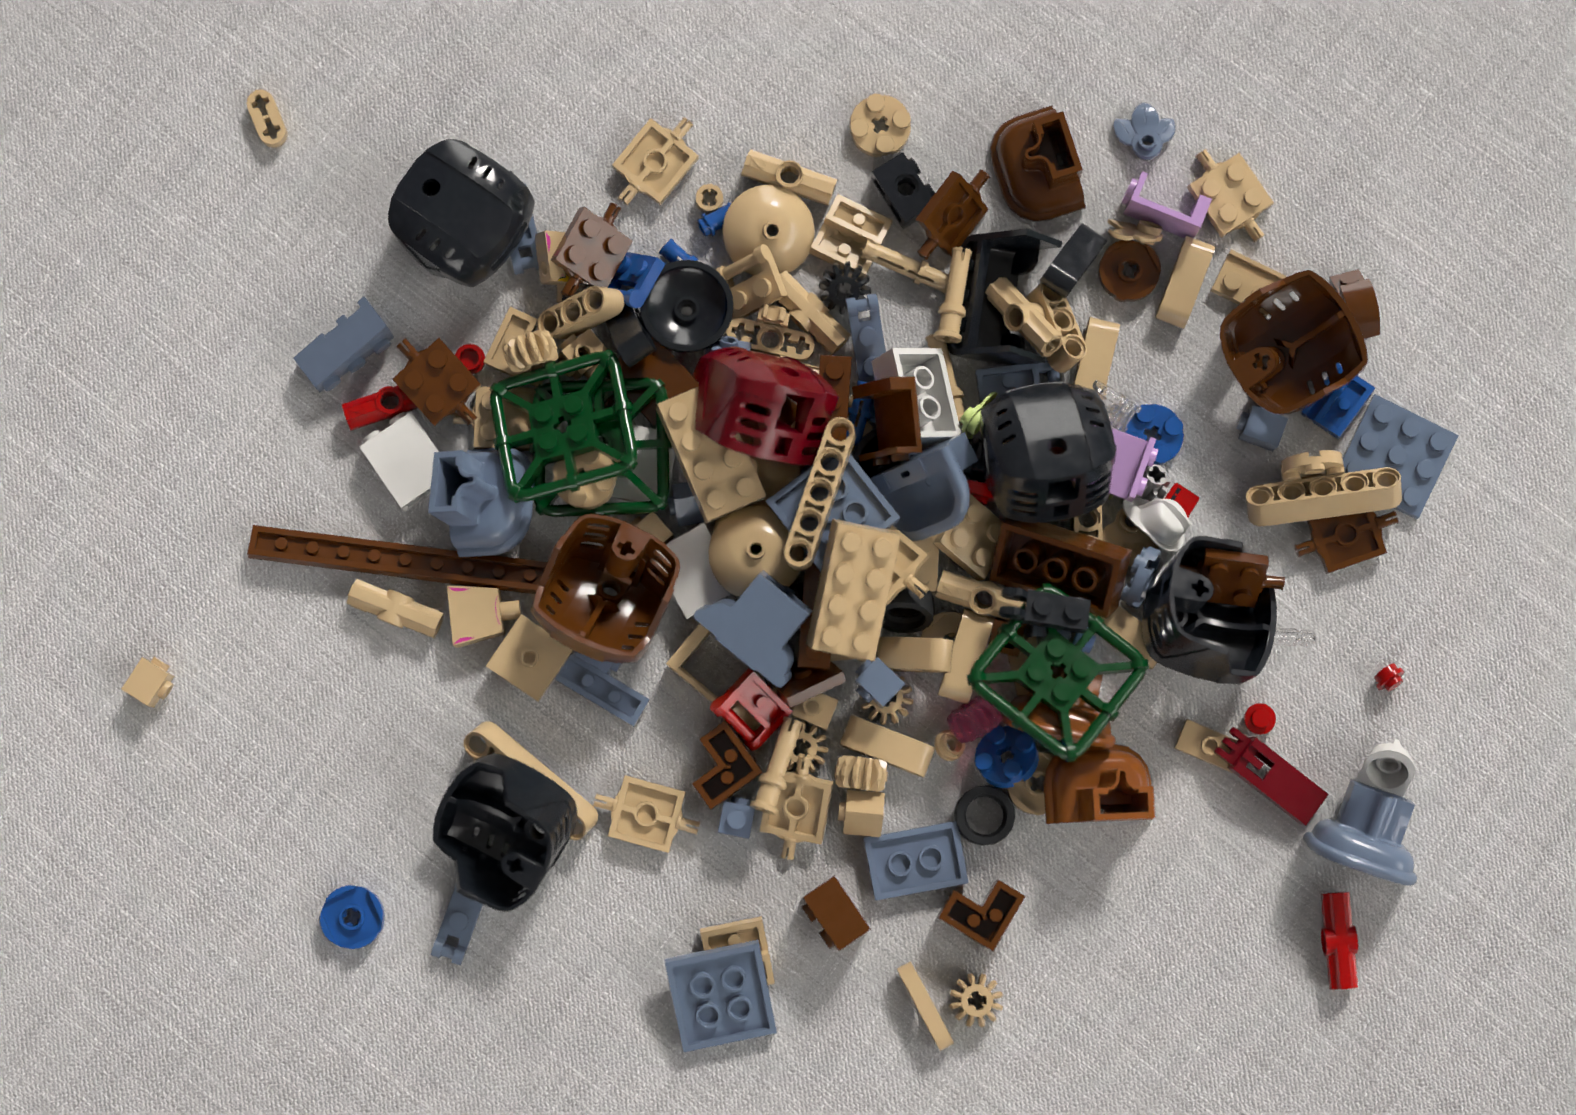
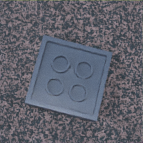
[1342,394,1459,519]
[766,454,900,572]
[664,940,777,1052]

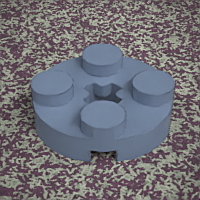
[1120,546,1162,609]

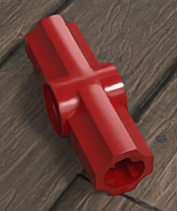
[341,386,418,431]
[1321,892,1358,990]

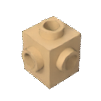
[558,328,608,380]

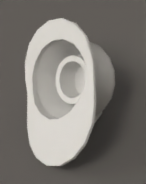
[1123,496,1191,552]
[1356,739,1416,797]

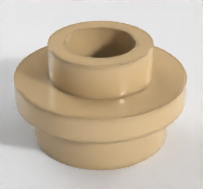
[934,730,965,761]

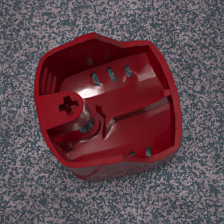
[693,346,839,465]

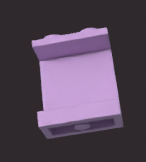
[1121,171,1212,238]
[1071,424,1158,502]

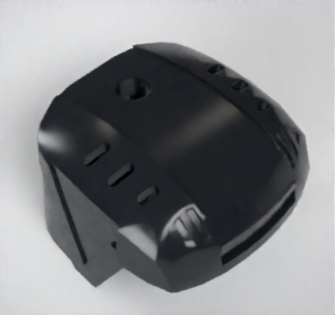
[388,139,535,287]
[980,381,1116,523]
[1142,536,1277,684]
[433,753,577,912]

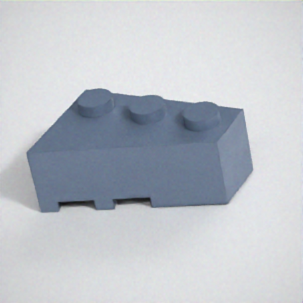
[293,296,394,392]

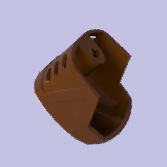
[1220,270,1368,414]
[530,514,680,663]

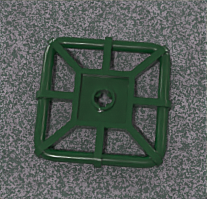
[489,349,638,503]
[529,378,672,517]
[967,583,1149,762]

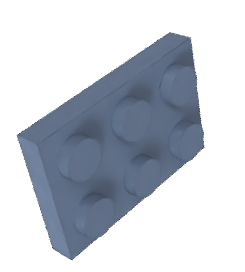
[863,821,969,901]

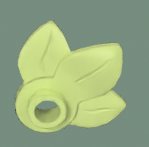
[960,392,998,439]

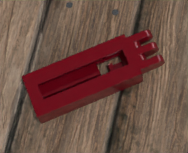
[1214,726,1329,826]

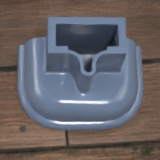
[870,432,978,541]
[428,448,535,557]
[694,571,813,687]
[1303,779,1417,886]

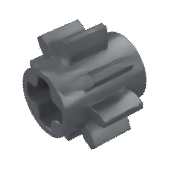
[1136,464,1172,501]

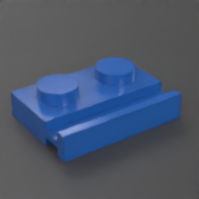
[1301,363,1375,440]

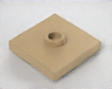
[486,614,574,702]

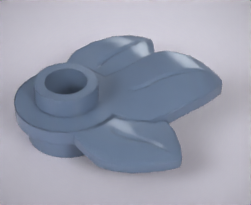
[1113,103,1175,160]

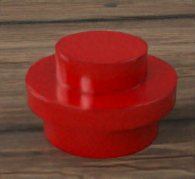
[455,344,485,375]
[1374,663,1405,692]
[1244,703,1276,735]

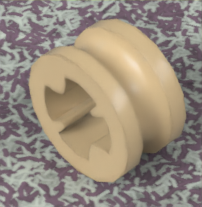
[696,184,723,214]

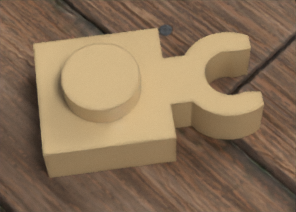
[757,304,790,328]

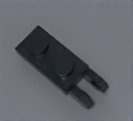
[999,587,1091,634]

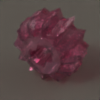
[946,696,1002,743]

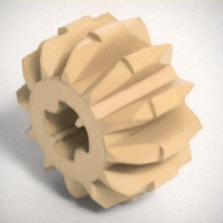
[503,330,559,374]
[860,676,913,725]
[778,722,828,773]
[834,755,888,792]
[949,973,1003,1027]

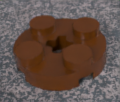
[1098,240,1161,302]

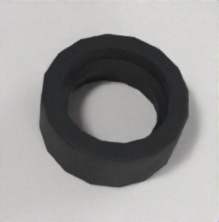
[881,586,934,633]
[954,785,1015,846]

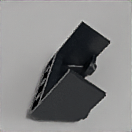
[947,229,1062,365]

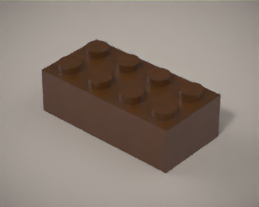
[989,518,1132,618]

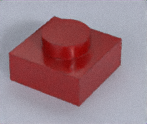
[967,480,994,505]

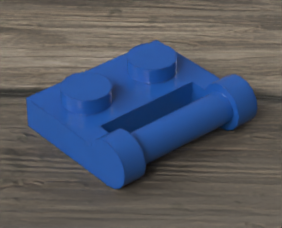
[608,252,666,308]

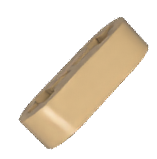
[247,89,288,148]

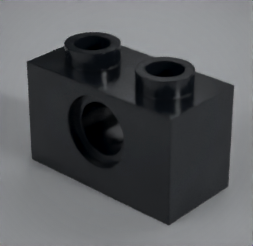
[871,152,935,230]

